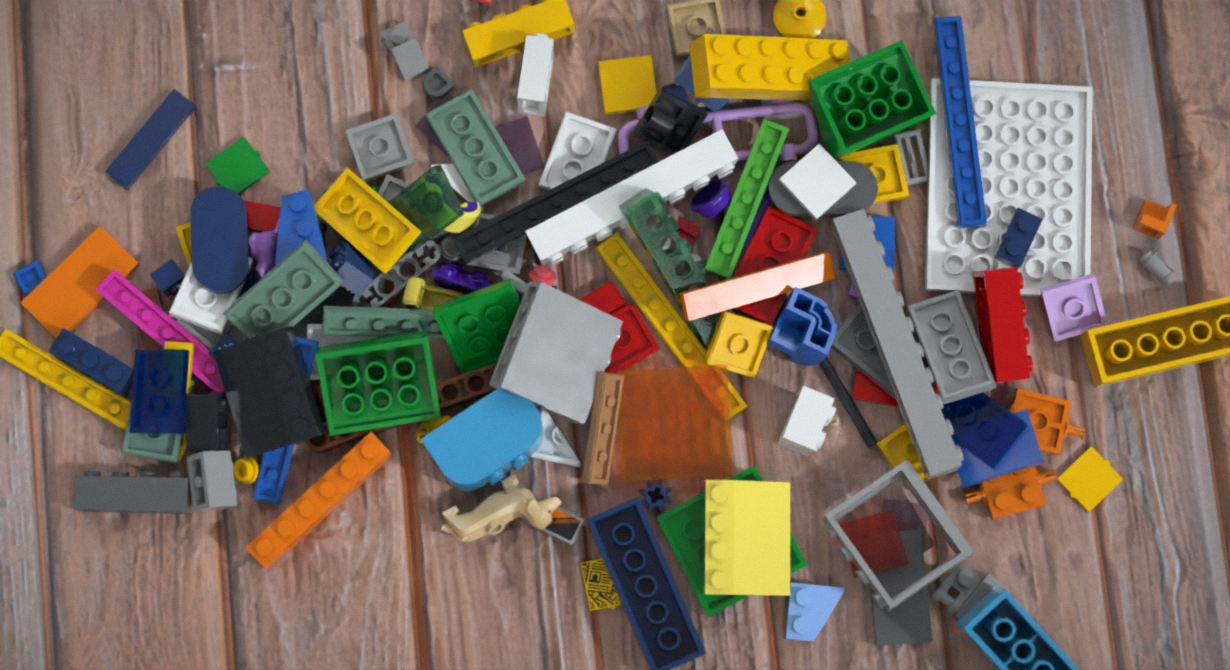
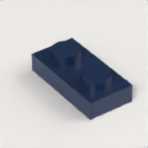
[994,207,1043,269]

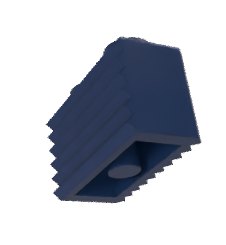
[328,240,374,297]

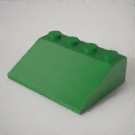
[808,40,936,160]
[315,330,441,436]

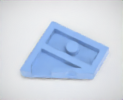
[785,582,844,642]

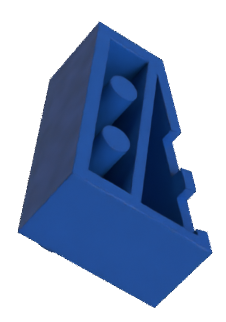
[275,189,330,266]

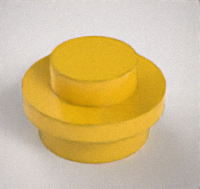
[233,456,259,484]

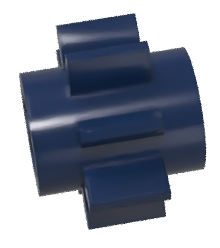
[638,480,672,514]

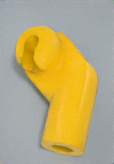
[416,414,452,444]

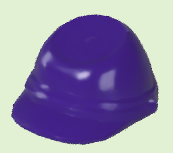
[690,179,731,219]

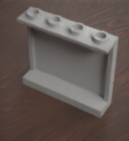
[489,282,623,424]

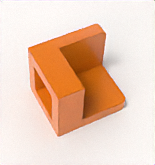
[1133,200,1177,239]

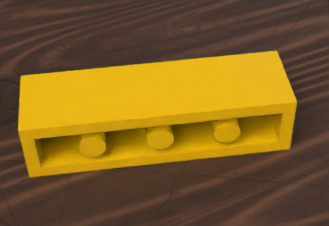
[462,0,575,68]

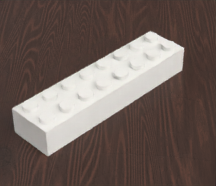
[525,129,738,267]

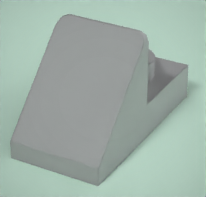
[381,21,429,82]

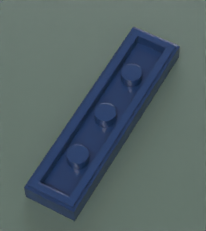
[105,89,196,190]

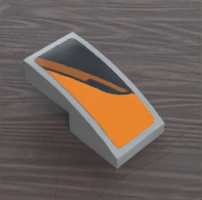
[522,497,585,545]

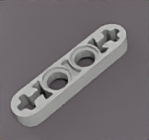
[352,240,441,308]

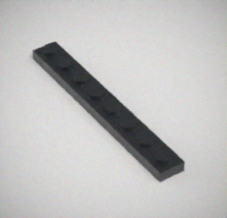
[452,141,659,264]

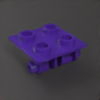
[431,261,494,294]

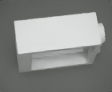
[517,33,554,117]

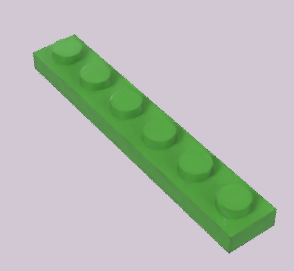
[704,119,789,280]

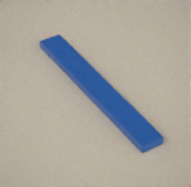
[933,16,987,229]

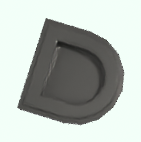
[423,66,456,99]

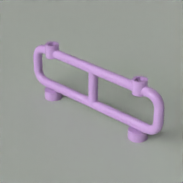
[618,100,818,163]

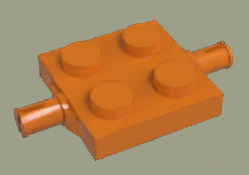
[991,388,1086,456]
[963,466,1057,521]

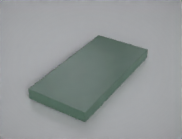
[425,88,526,207]
[223,240,344,339]

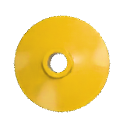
[773,0,826,39]

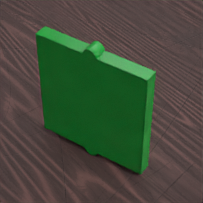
[205,136,270,194]

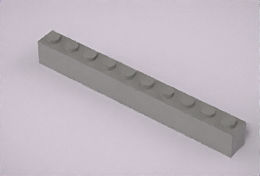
[831,209,964,480]

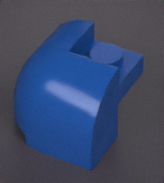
[767,286,838,366]

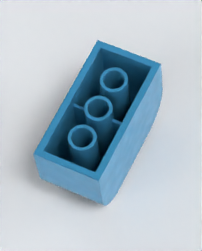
[421,389,543,491]
[956,585,1080,670]

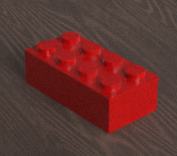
[973,267,1033,383]

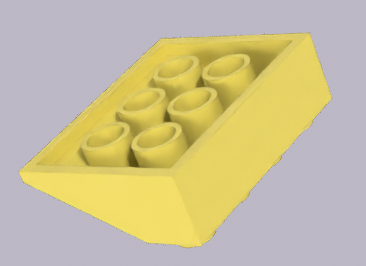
[705,480,790,596]

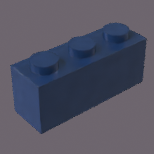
[48,328,138,397]

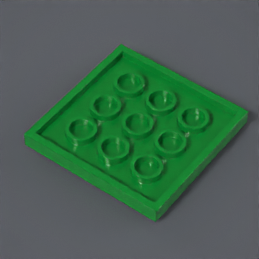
[656,465,807,617]

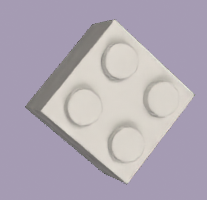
[778,386,836,457]

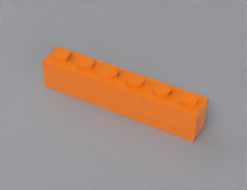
[245,432,393,570]

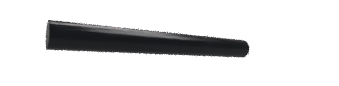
[819,357,878,448]

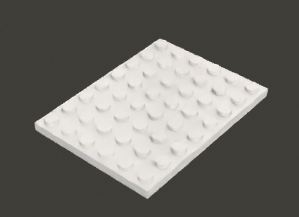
[925,78,1092,297]

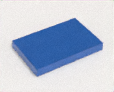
[951,409,1044,488]

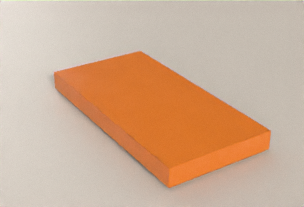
[20,226,140,338]

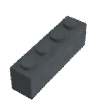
[73,471,192,514]

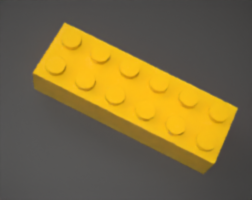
[689,34,850,101]
[1080,296,1230,388]

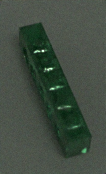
[618,188,730,347]

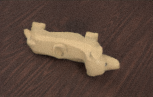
[441,474,562,542]

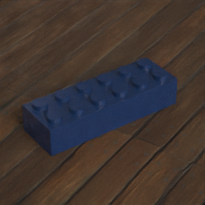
[586,497,706,670]

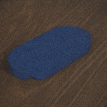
[190,186,249,294]

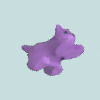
[248,218,280,283]

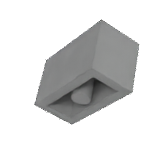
[186,451,237,512]

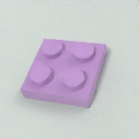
[1040,274,1108,342]

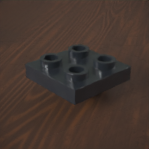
[633,88,708,155]

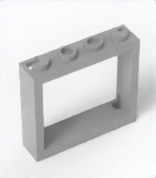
[823,459,974,612]

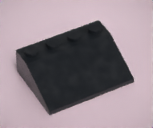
[213,327,326,459]

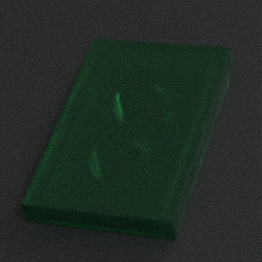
[388,165,464,253]

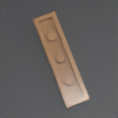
[582,372,625,485]

